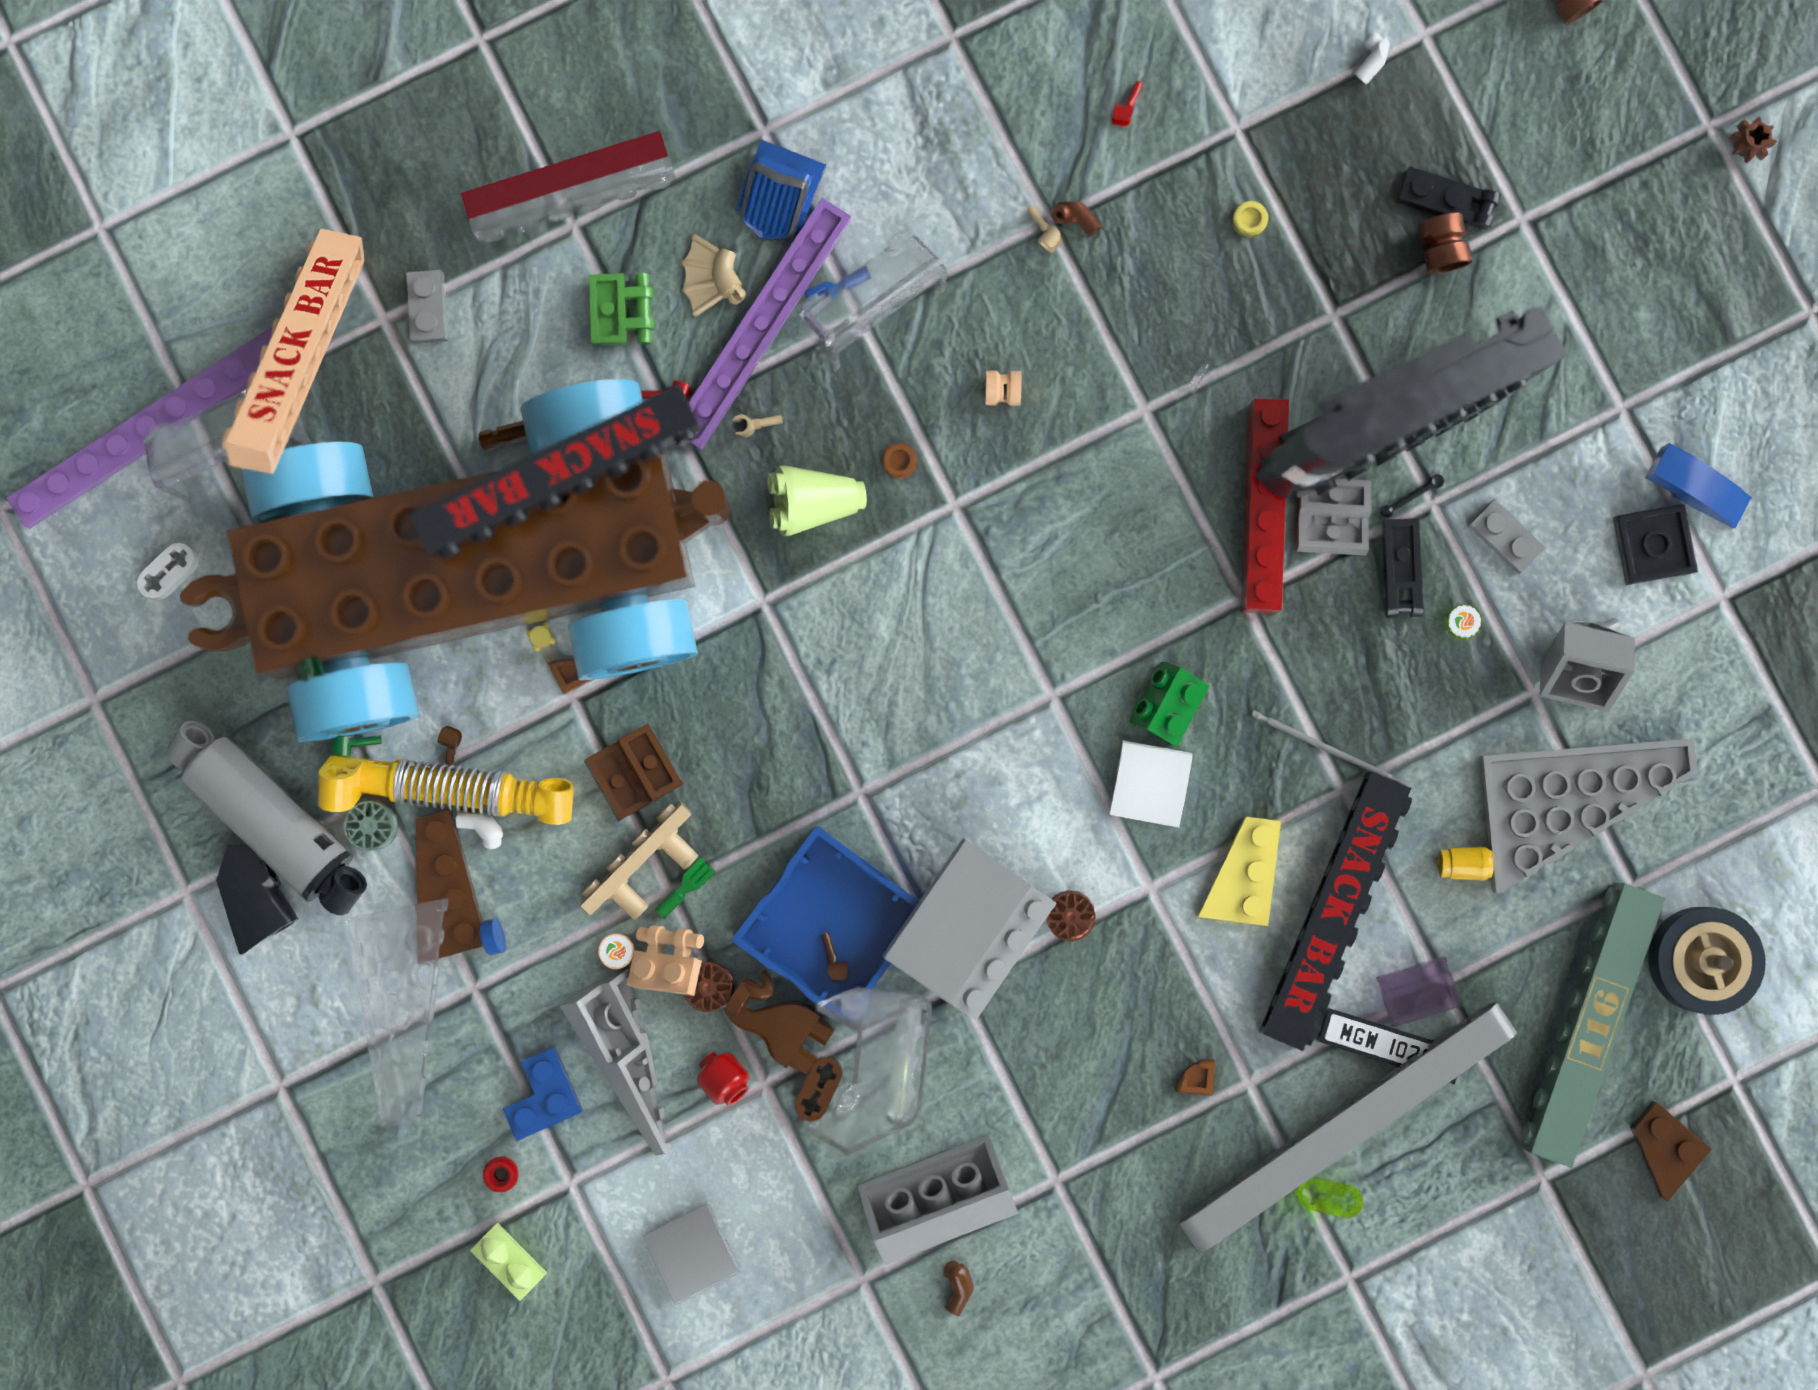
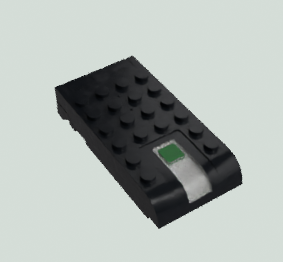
[1255,306,1568,499]

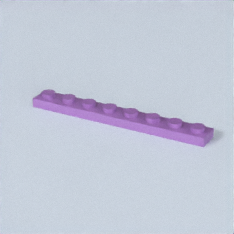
[689,198,852,451]

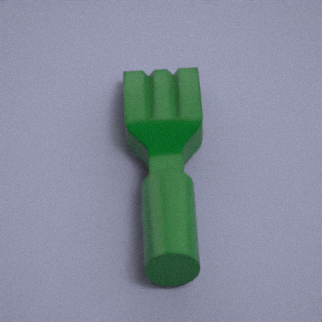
[655,857,716,919]

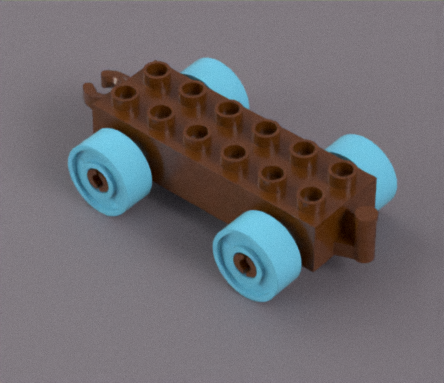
[180,379,730,742]

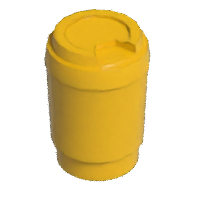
[1438,847,1494,881]

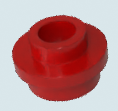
[483,1156,519,1193]

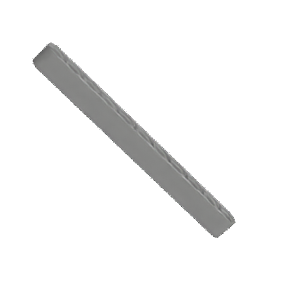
[1178,1002,1517,1253]

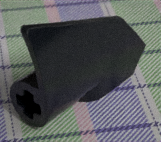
[216,844,299,955]

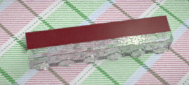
[460,130,676,242]

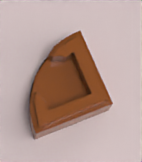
[548,659,595,695]
[1176,1059,1216,1096]

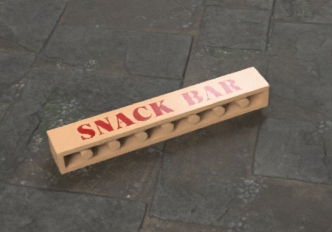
[223,228,365,475]

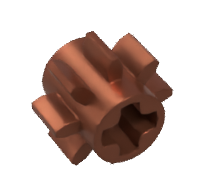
[1729,116,1777,163]

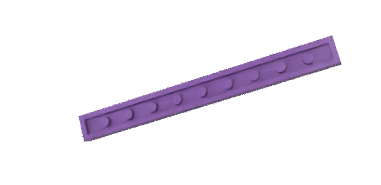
[7,326,273,529]

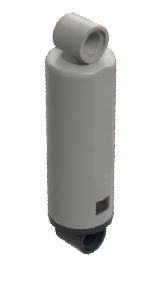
[166,721,367,915]

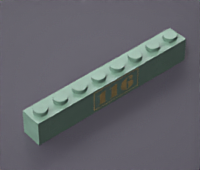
[1521,883,1665,1168]

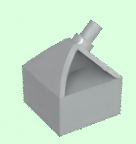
[1540,618,1635,712]

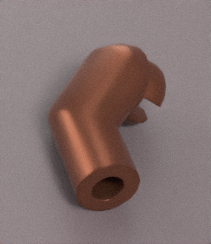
[1051,201,1103,237]

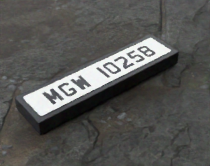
[1317,1007,1457,1085]

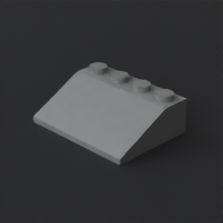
[882,838,1056,1021]

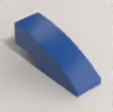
[1645,443,1752,529]

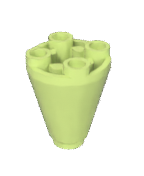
[767,465,866,536]

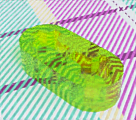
[1294,1176,1363,1218]

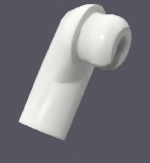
[1354,33,1390,85]
[456,811,503,849]

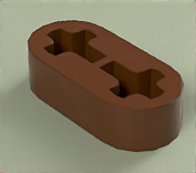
[795,1056,843,1122]

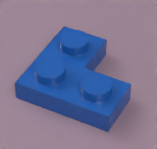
[503,1046,583,1142]

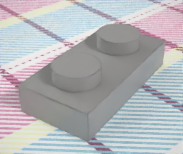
[406,270,448,344]
[1468,499,1545,574]

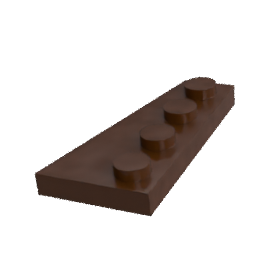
[416,809,483,964]

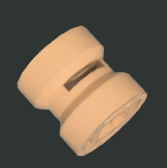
[985,370,1021,406]

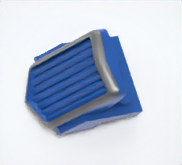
[736,139,826,240]

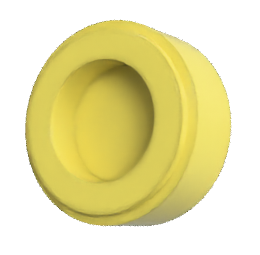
[1232,201,1268,238]

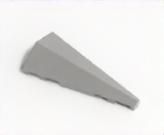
[559,966,672,1155]

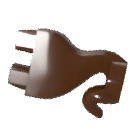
[724,970,835,1074]

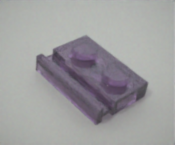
[1376,956,1462,1027]

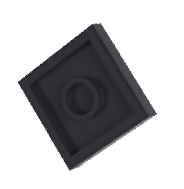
[1613,504,1698,586]

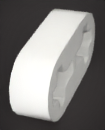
[137,543,199,600]

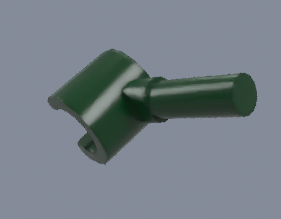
[297,656,325,682]

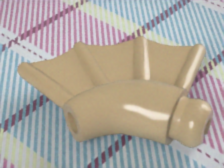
[681,234,746,317]

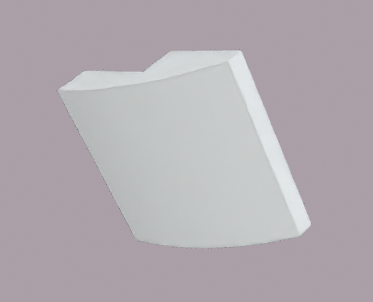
[1110,740,1193,828]

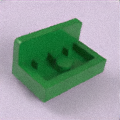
[1129,661,1210,747]

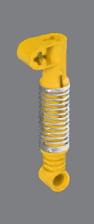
[318,755,574,825]

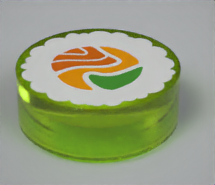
[1445,604,1482,640]

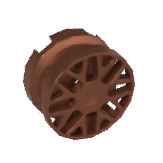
[1046,890,1096,942]
[684,961,734,1012]

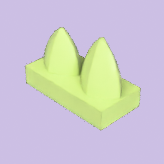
[470,1223,547,1301]

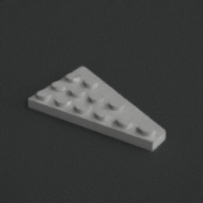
[1480,739,1698,893]

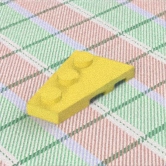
[1197,817,1281,926]

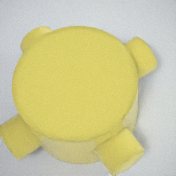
[526,622,556,652]

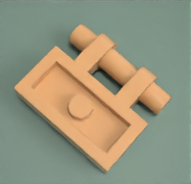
[627,925,704,996]

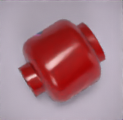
[697,1052,749,1106]

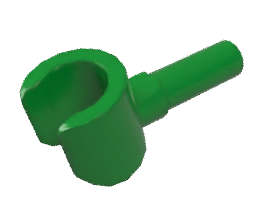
[331,735,382,757]

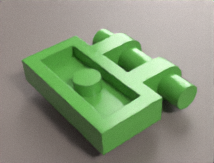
[589,273,654,346]

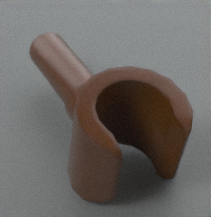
[437,726,462,770]
[821,933,848,981]

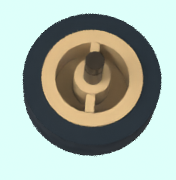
[1649,907,1766,1015]

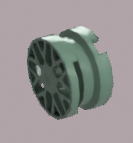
[343,801,399,850]

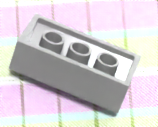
[857,1135,1019,1265]

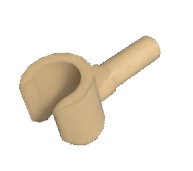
[1027,205,1061,253]
[732,415,783,438]

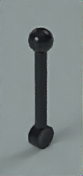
[1380,474,1445,518]

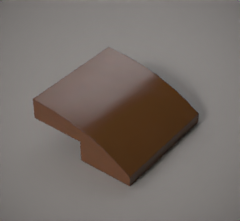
[584,724,683,822]

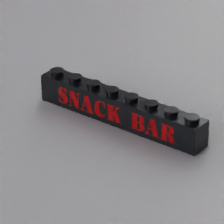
[409,384,702,560]
[1258,772,1412,1051]

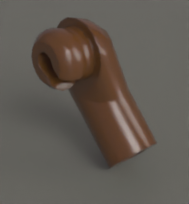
[943,1260,974,1316]

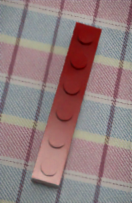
[1241,398,1289,614]

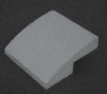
[1296,479,1371,556]
[643,1203,740,1305]

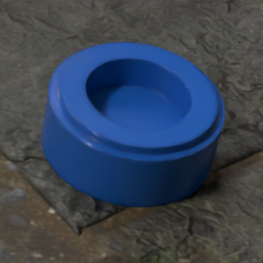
[480,918,506,956]

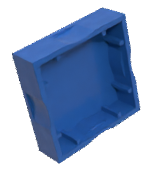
[731,825,919,1026]

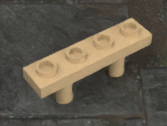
[581,801,698,920]

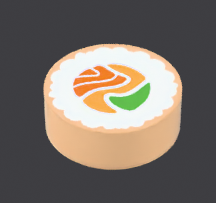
[598,933,635,969]

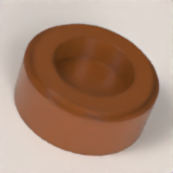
[882,443,917,479]

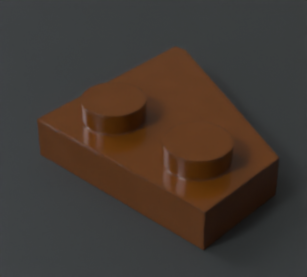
[1630,1101,1712,1201]

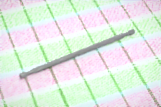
[1251,710,1407,785]

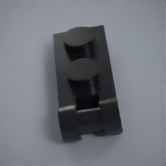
[1397,166,1502,230]
[1382,518,1424,618]

